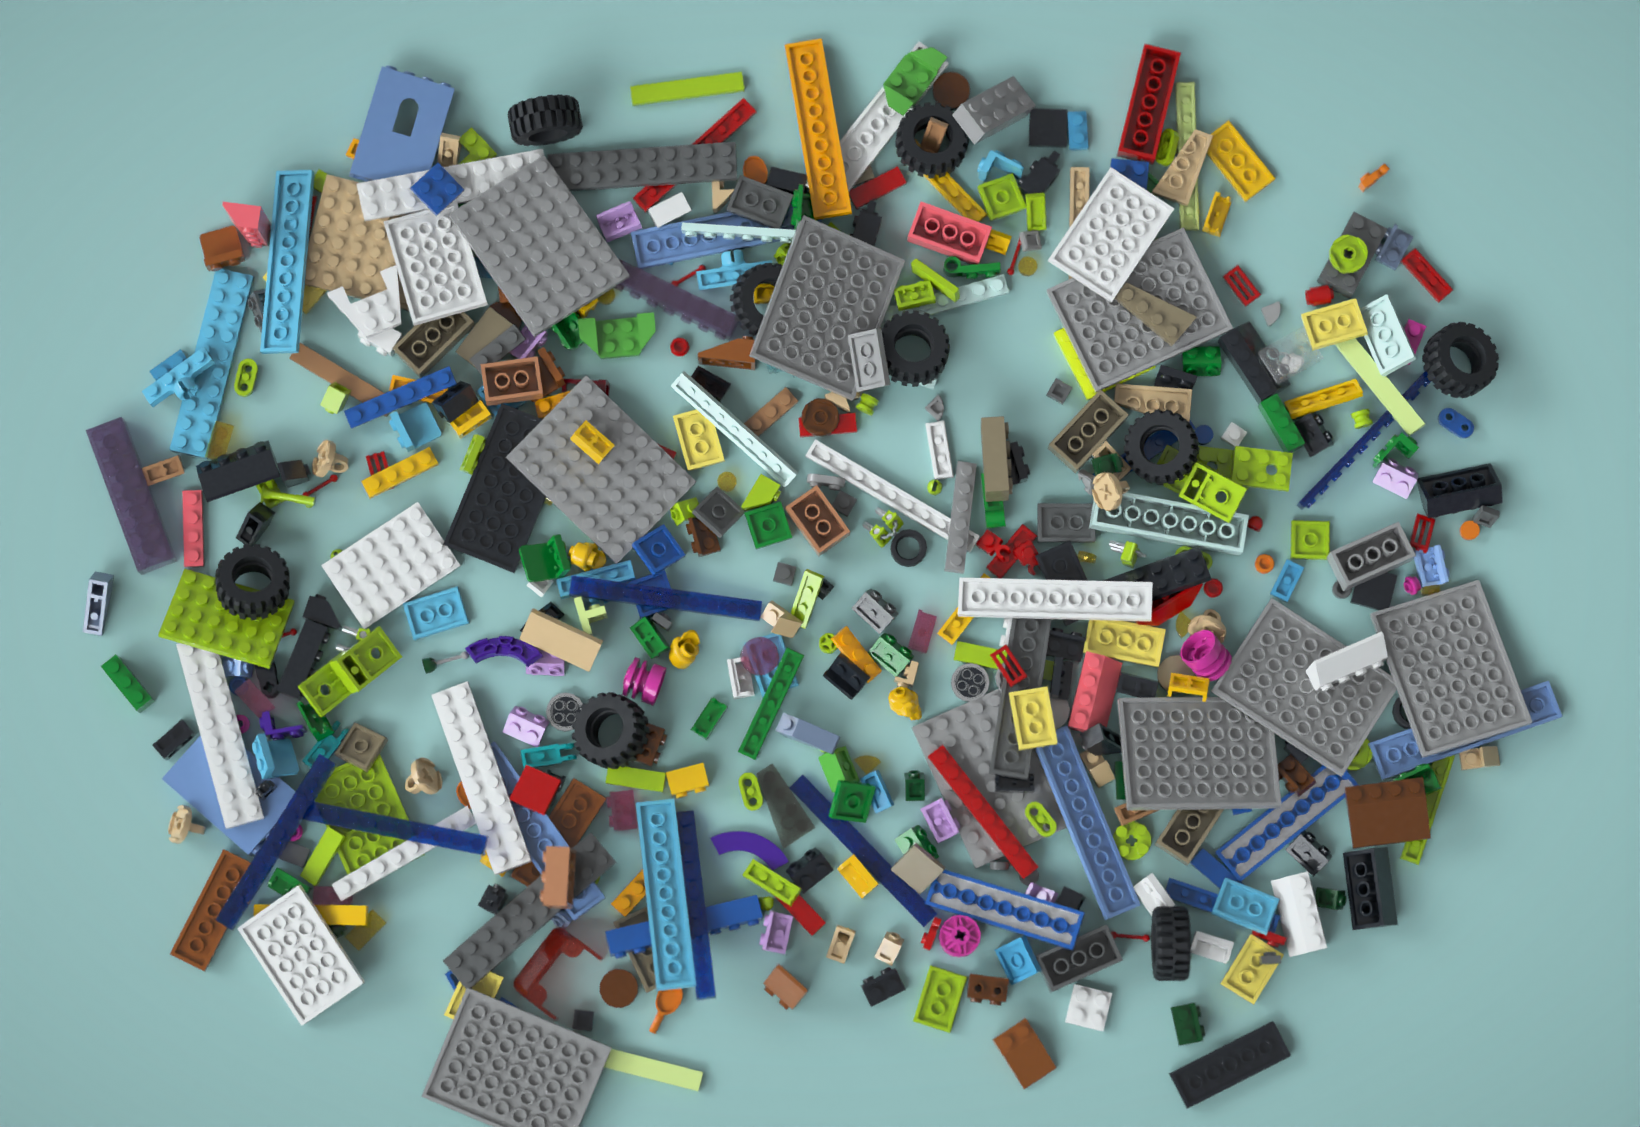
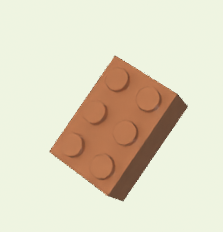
[480,356,544,406]
[786,485,850,556]
[540,846,576,909]

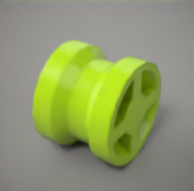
[856,393,879,416]
[1351,409,1373,429]
[819,633,837,654]

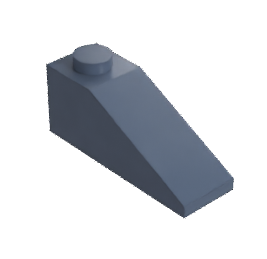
[83,571,114,636]
[776,713,840,755]

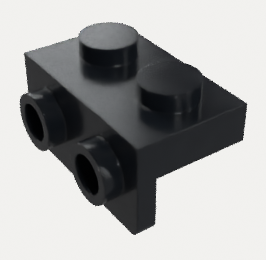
[1007,441,1030,485]
[786,847,834,894]

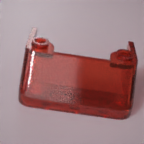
[513,927,603,1022]

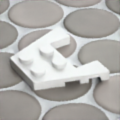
[327,265,402,339]

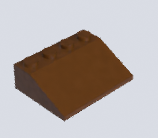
[1345,777,1431,849]

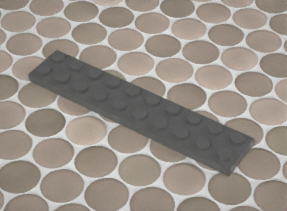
[548,142,737,191]
[989,618,1052,780]
[443,832,617,988]

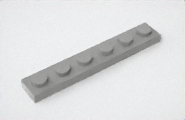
[944,461,977,574]

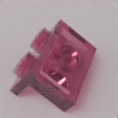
[606,790,638,831]

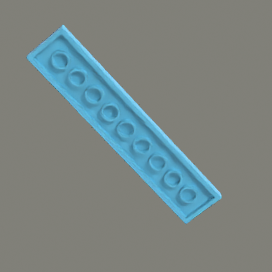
[260,170,315,354]
[169,269,254,459]
[636,799,696,991]

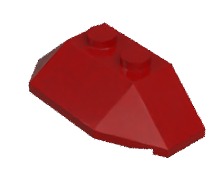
[1136,583,1203,626]

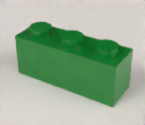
[1258,394,1305,453]
[101,654,155,713]

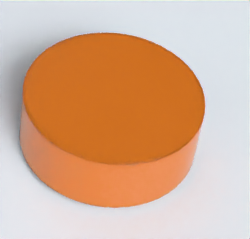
[1459,521,1480,540]
[1255,554,1274,574]

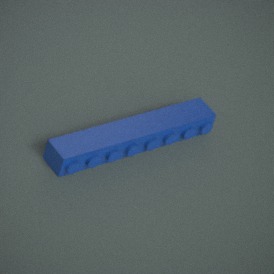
[605,895,763,959]

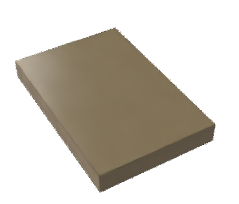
[455,306,520,368]

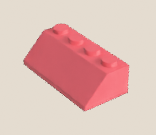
[222,202,271,248]
[907,202,992,265]
[1067,651,1122,732]

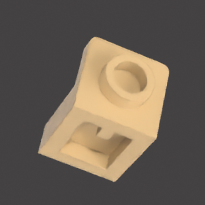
[894,661,919,688]
[875,931,904,966]

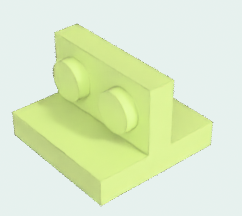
[574,597,608,636]

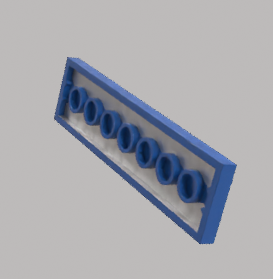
[1215,765,1358,883]
[925,869,1085,950]

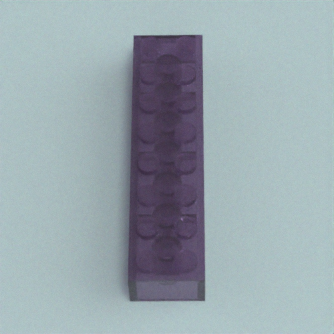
[86,417,177,575]

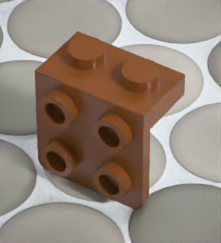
[199,226,245,271]
[531,347,565,402]

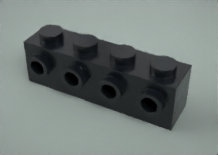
[277,619,331,701]

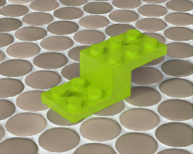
[1157,445,1248,523]
[1197,446,1293,492]
[297,626,402,717]

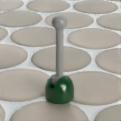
[422,652,469,674]

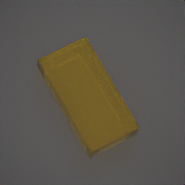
[345,909,387,951]

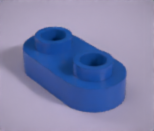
[1438,408,1474,439]

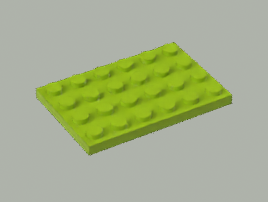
[158,568,295,669]
[307,754,425,875]

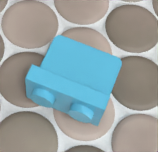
[977,150,1024,182]
[389,403,442,452]
[252,733,299,779]

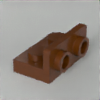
[686,517,721,557]
[1277,755,1316,797]

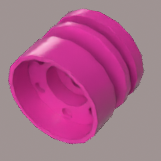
[1180,630,1232,682]
[622,657,667,706]
[938,915,981,958]

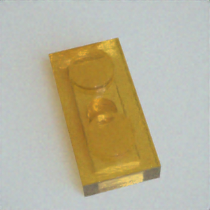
[205,421,234,460]

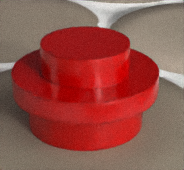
[670,338,689,357]
[1203,578,1223,598]

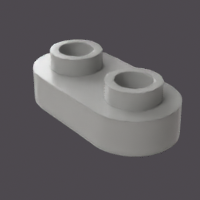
[807,474,845,491]

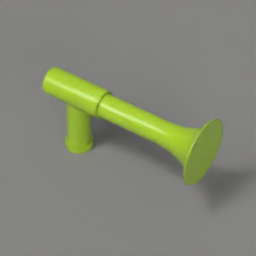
[260,483,316,508]

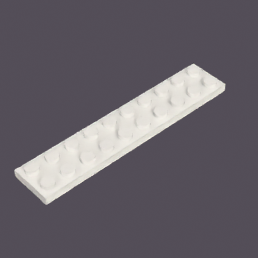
[805,41,949,192]
[357,149,544,222]
[958,578,1153,622]
[176,643,264,829]
[432,681,532,875]

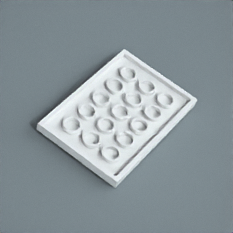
[1048,168,1174,303]
[383,201,488,326]
[321,502,461,629]
[237,885,365,1026]

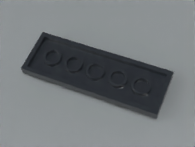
[1103,546,1212,601]
[1169,1021,1291,1109]

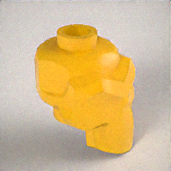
[568,542,606,572]
[669,630,700,669]
[888,687,922,720]

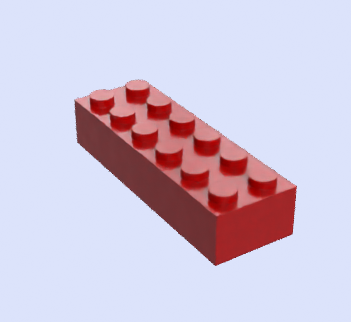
[1117,44,1181,165]

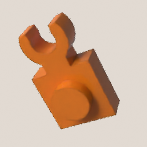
[1358,164,1390,192]

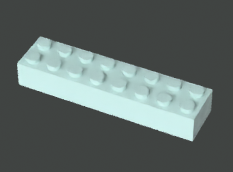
[1089,492,1249,556]

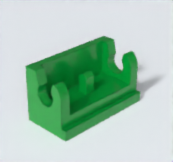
[630,617,670,659]
[690,697,728,741]
[296,701,335,742]
[267,867,312,896]

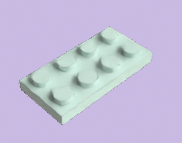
[1360,294,1417,377]

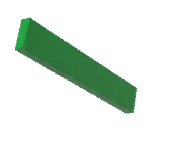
[738,647,804,760]

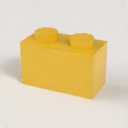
[666,763,709,798]

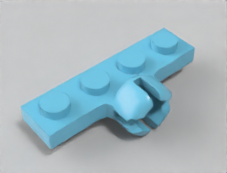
[696,250,772,290]
[142,347,215,407]
[556,560,636,605]

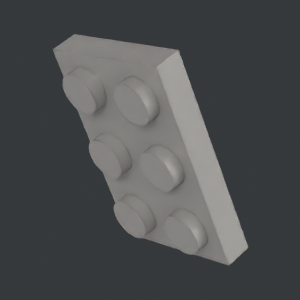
[848,328,890,392]

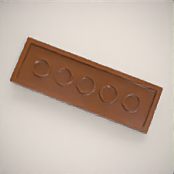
[511,778,607,887]
[170,849,259,972]

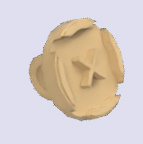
[312,440,349,478]
[1092,472,1130,511]
[1188,609,1227,643]
[405,757,443,795]
[168,805,206,844]

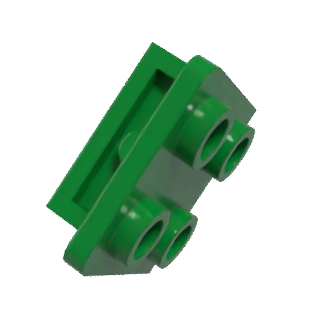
[791,184,818,230]
[1372,433,1419,468]
[519,534,571,582]

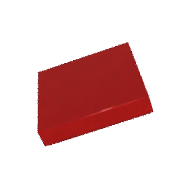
[509,765,562,816]

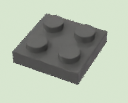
[692,486,745,538]

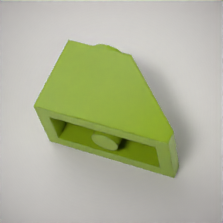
[741,474,782,511]

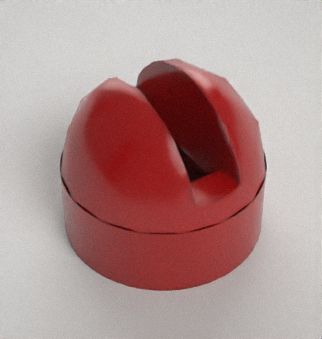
[1247,516,1263,532]

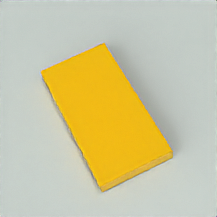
[1206,120,1276,202]

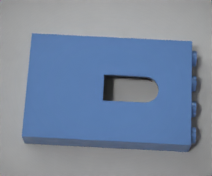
[349,65,454,182]
[162,735,302,856]

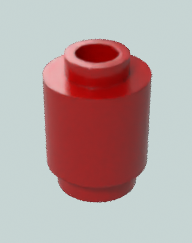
[1305,285,1334,306]

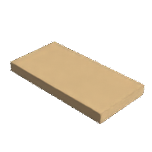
[519,608,603,672]

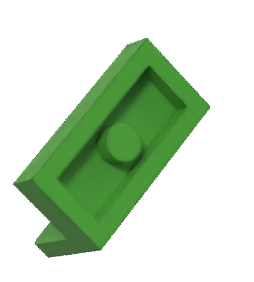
[818,746,860,792]

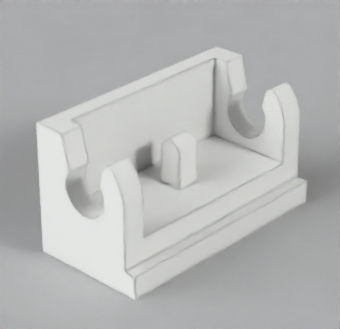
[648,192,692,228]
[727,657,755,700]
[1191,931,1234,964]

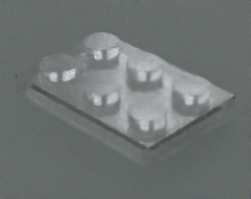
[1257,327,1323,385]

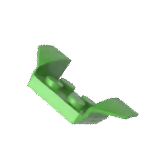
[883,47,948,116]
[578,312,656,359]

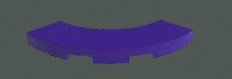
[465,636,543,668]
[710,831,789,871]

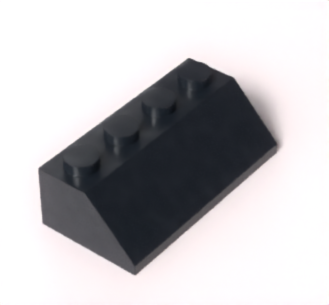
[1218,321,1291,405]
[196,440,280,502]
[1417,463,1502,518]
[1343,847,1398,930]

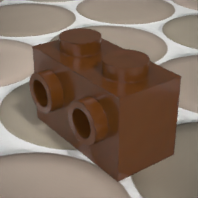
[635,723,668,767]
[966,974,1009,1006]

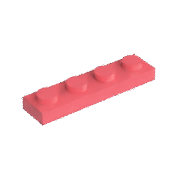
[182,490,204,567]

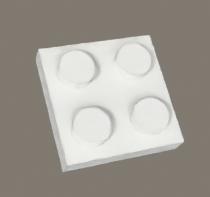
[1065,984,1112,1032]

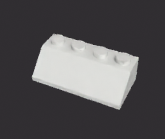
[1306,631,1388,691]
[1271,872,1328,957]

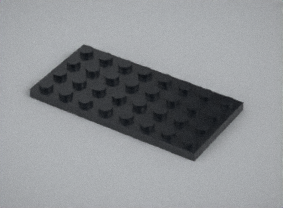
[443,403,546,574]

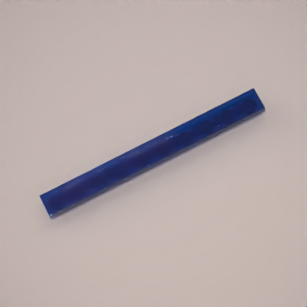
[1297,372,1432,510]
[569,575,762,621]
[215,754,337,930]
[789,775,937,928]
[296,799,488,856]
[676,810,716,1000]

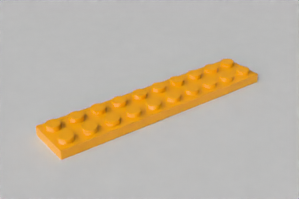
[785,38,852,220]

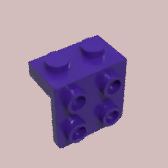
[259,711,307,741]

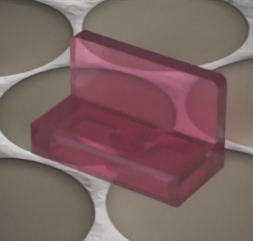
[908,609,937,654]
[234,678,275,718]
[312,886,353,905]

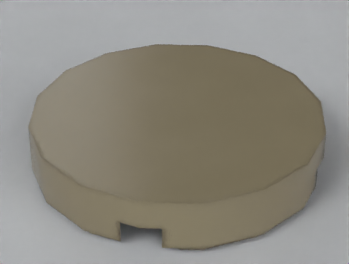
[1157,655,1196,694]

